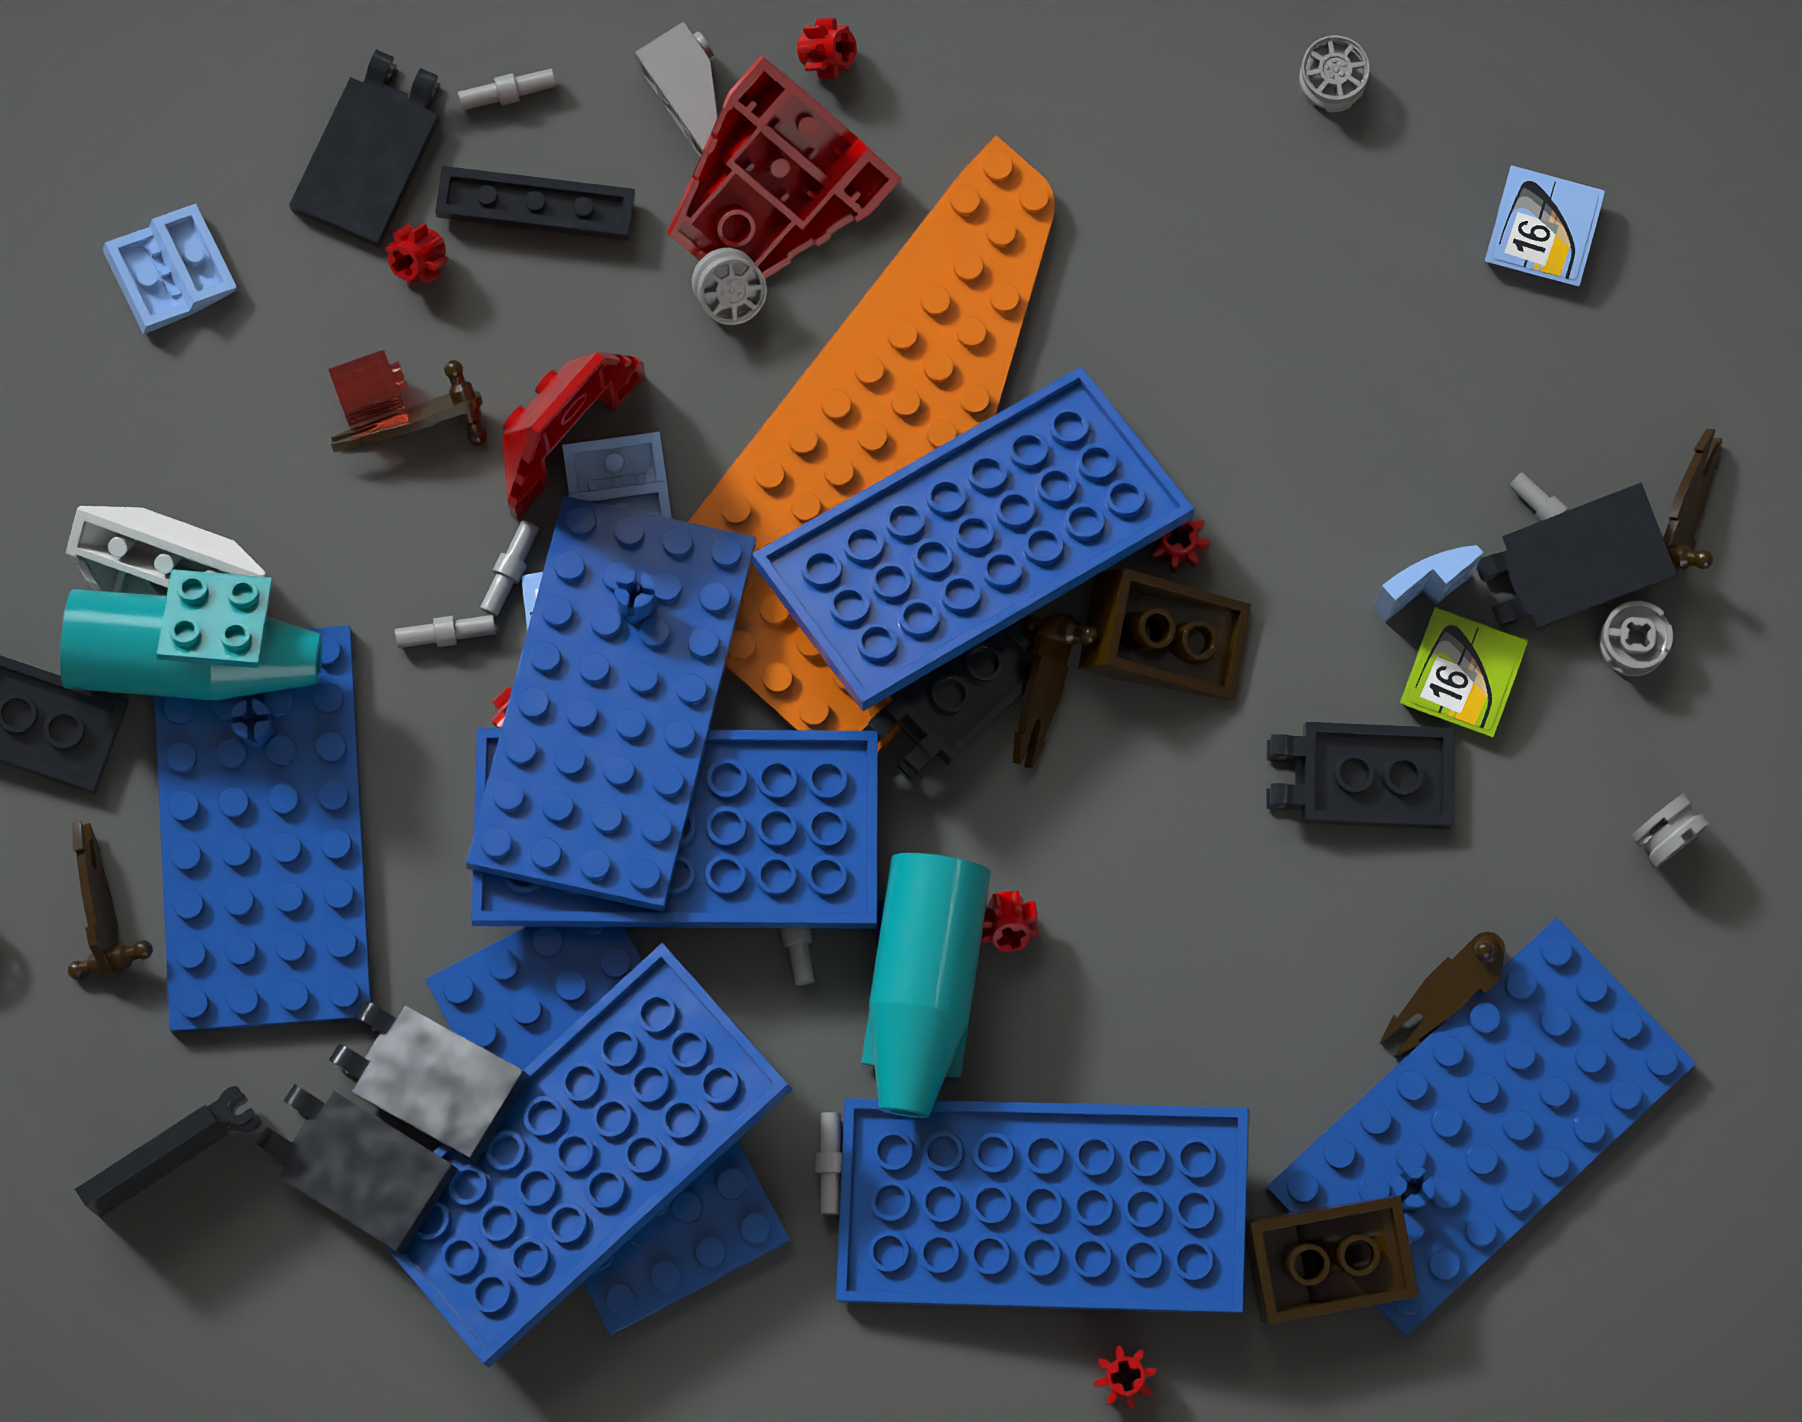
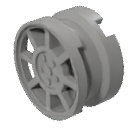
[1299,35,1370,112]
[692,248,767,325]
[1598,601,1673,677]
[1631,793,1710,868]

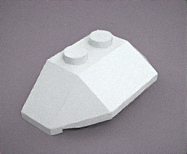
[66,506,266,596]

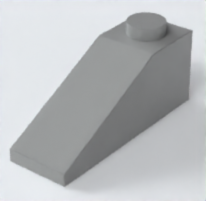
[635,21,717,159]

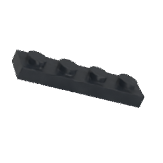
[435,166,636,241]

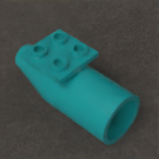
[60,569,323,701]
[861,853,991,1118]

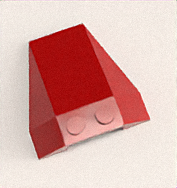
[667,55,902,278]
[502,352,645,520]

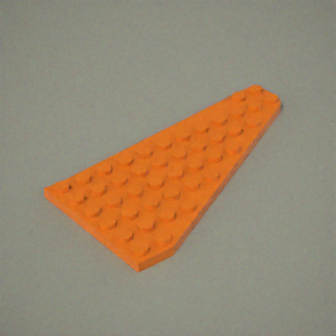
[688,135,1055,756]

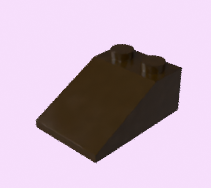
[1078,568,1251,700]
[1246,1195,1419,1325]

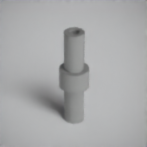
[458,68,556,111]
[1509,472,1569,521]
[480,520,539,617]
[395,615,496,648]
[780,928,815,985]
[815,1112,842,1215]

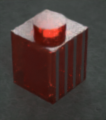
[328,349,408,427]

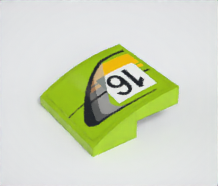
[1400,606,1528,737]

